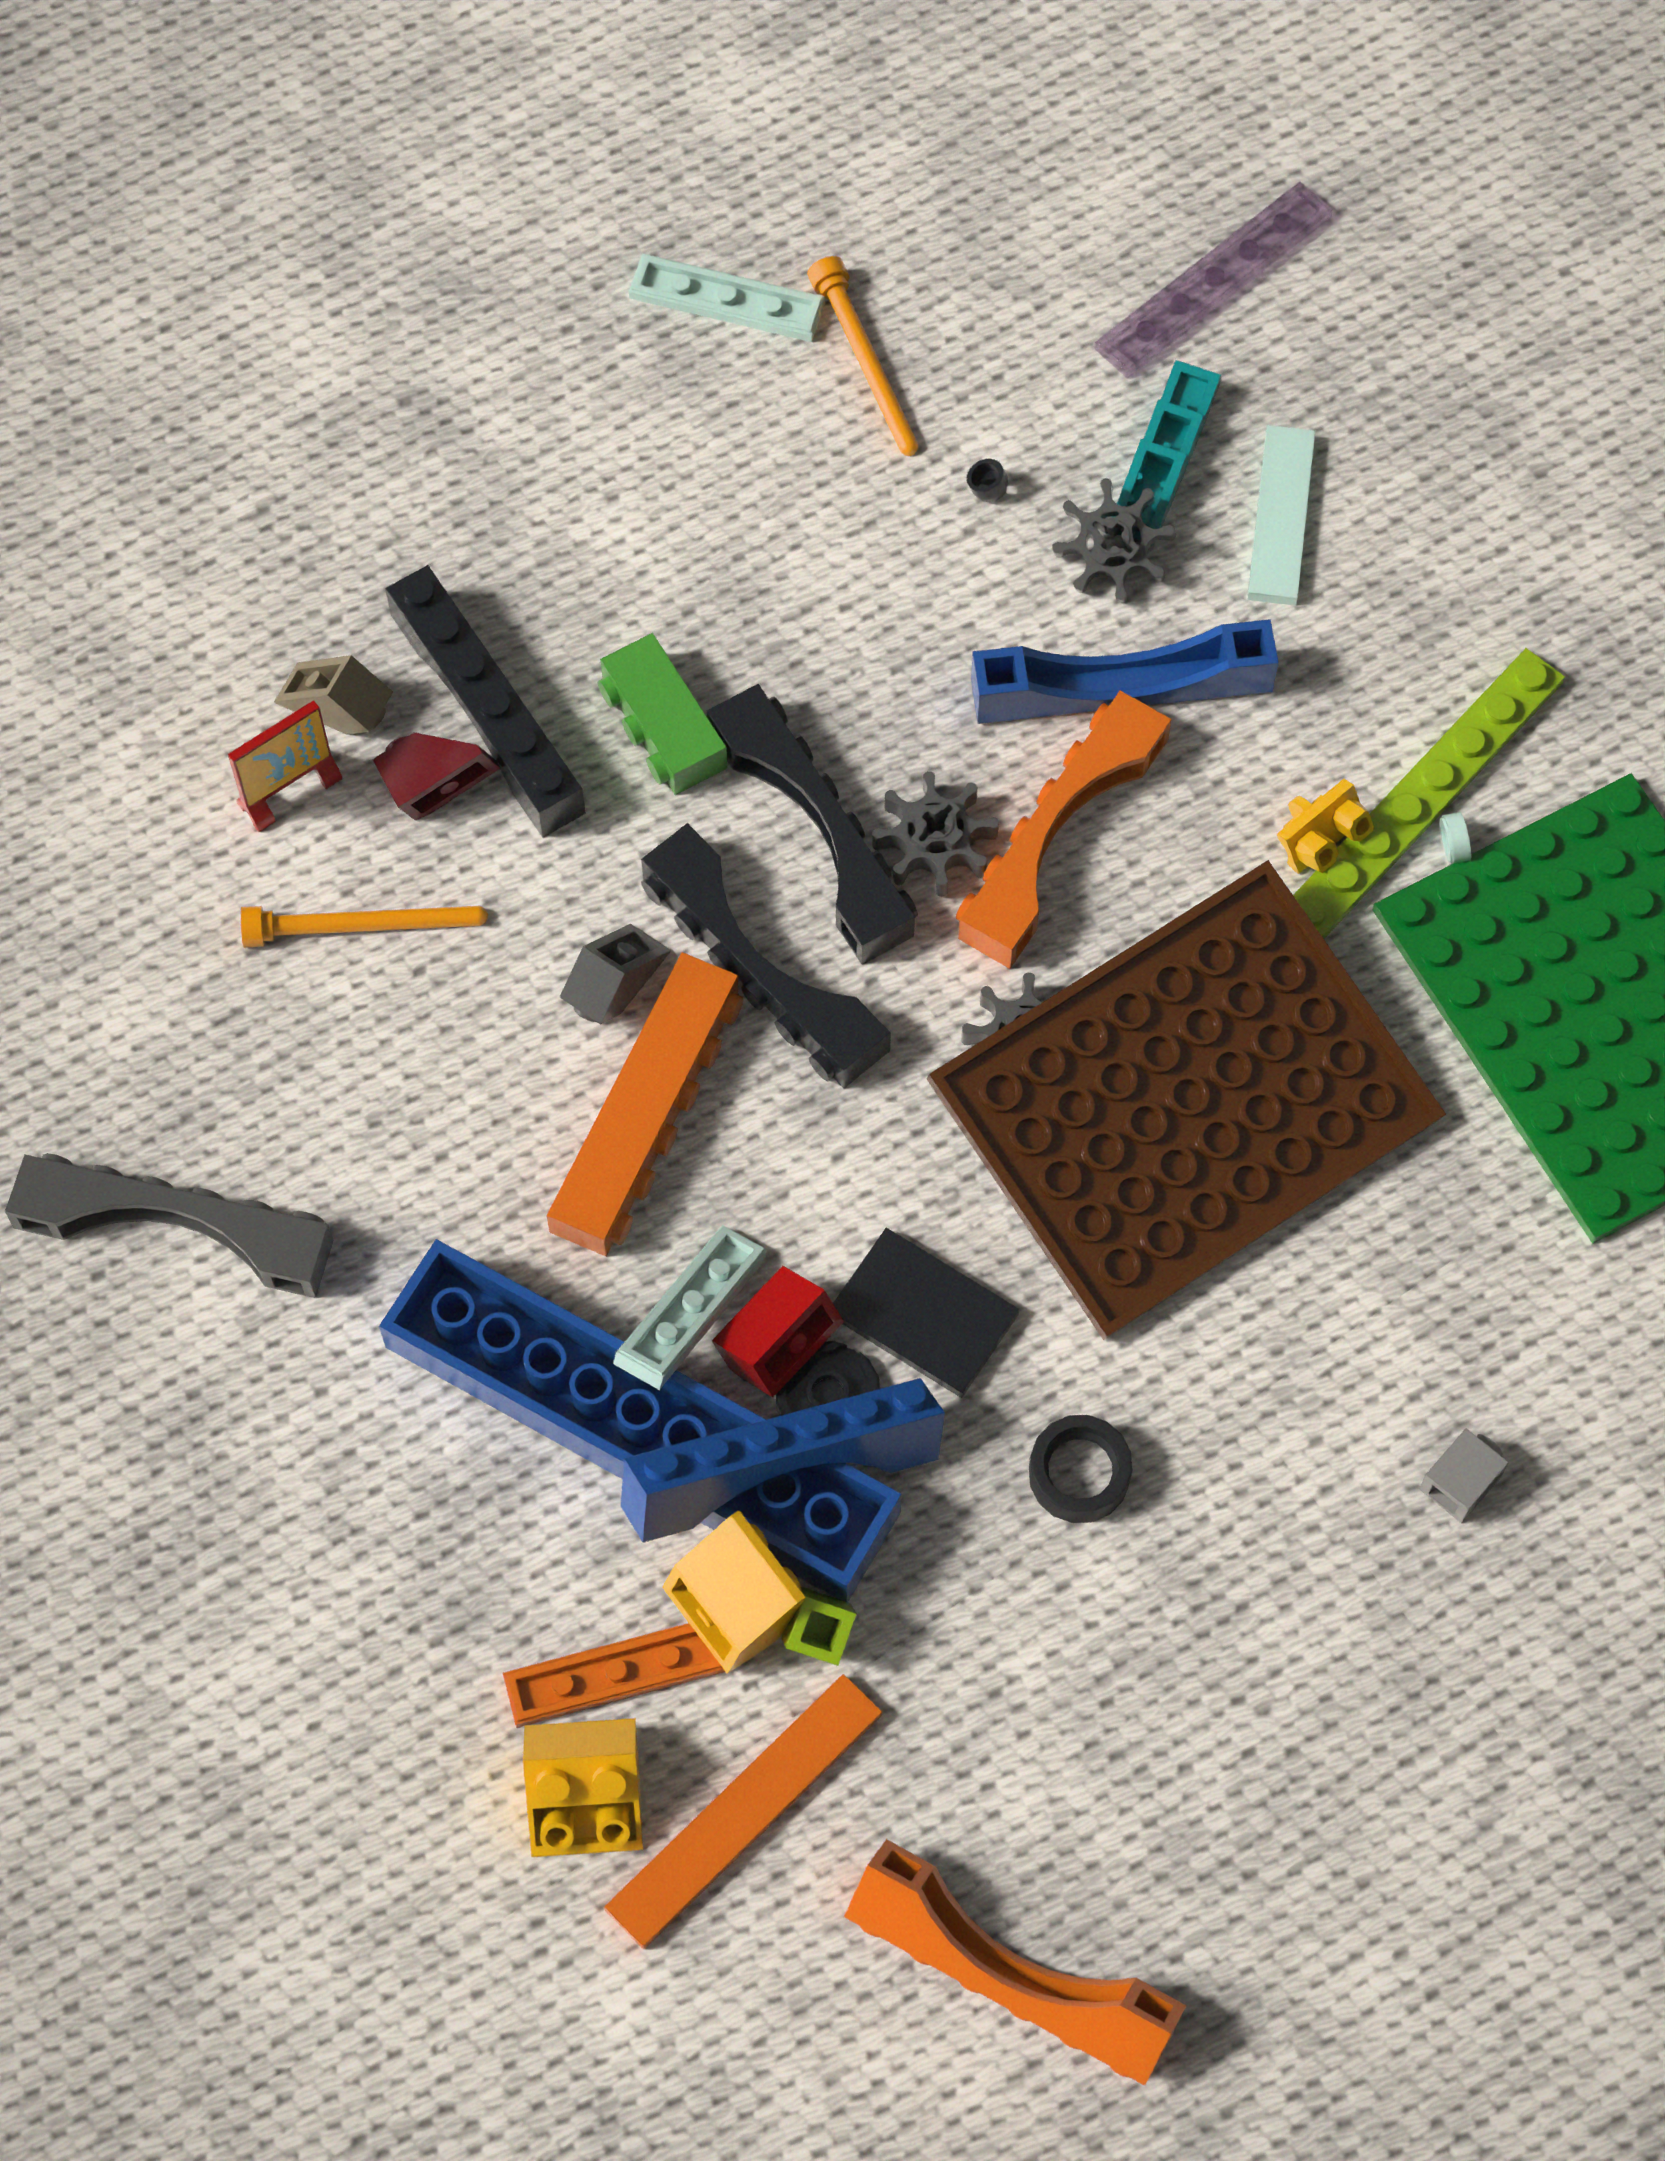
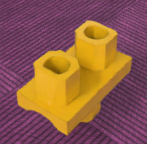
[1277,779,1374,874]

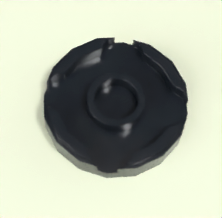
[775,1341,880,1416]

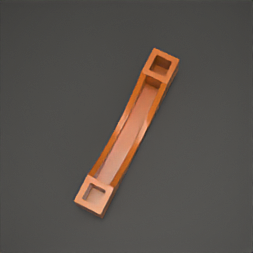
[956,691,1172,969]
[844,1839,1186,2086]

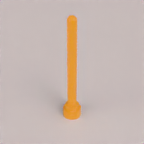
[807,256,918,456]
[241,906,488,948]

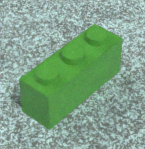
[598,633,728,795]

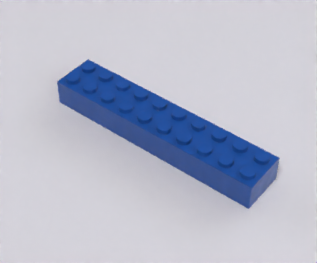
[379,1239,902,1602]

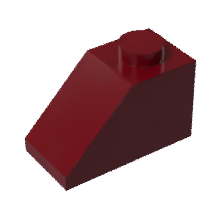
[372,732,501,821]

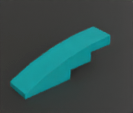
[1111,360,1221,547]

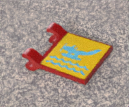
[227,700,343,832]

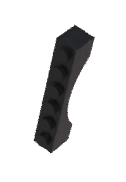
[385,565,586,838]
[706,684,918,965]
[641,823,891,1088]

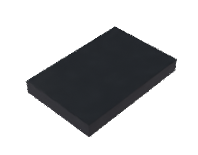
[833,1227,1020,1398]

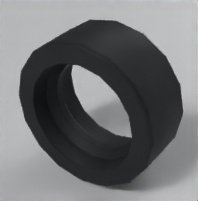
[1029,1415,1132,1523]

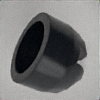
[966,458,1008,502]

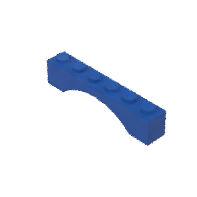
[971,619,1279,724]
[620,1378,945,1543]

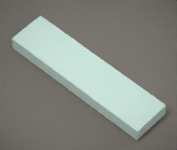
[629,253,825,342]
[1247,425,1315,606]
[613,1225,767,1390]

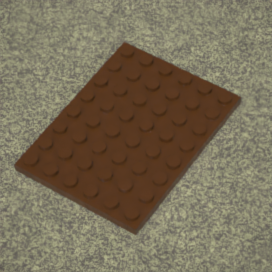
[927,860,1446,1340]

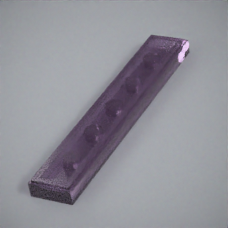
[1094,181,1333,379]

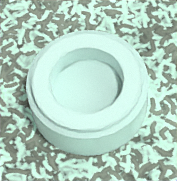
[1439,812,1471,864]

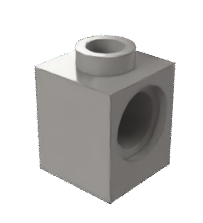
[1419,1428,1509,1524]

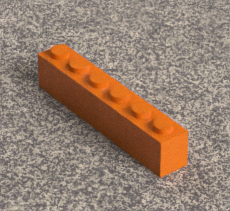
[546,952,744,1257]

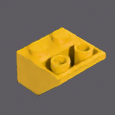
[662,1511,806,1674]
[523,1718,643,1857]

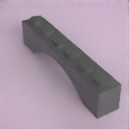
[5,1153,334,1298]

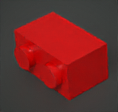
[712,1266,844,1398]

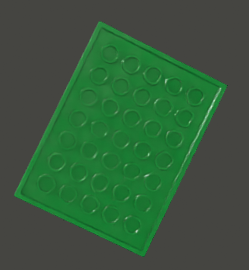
[1372,773,1665,1244]

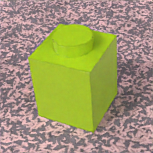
[781,1586,857,1666]

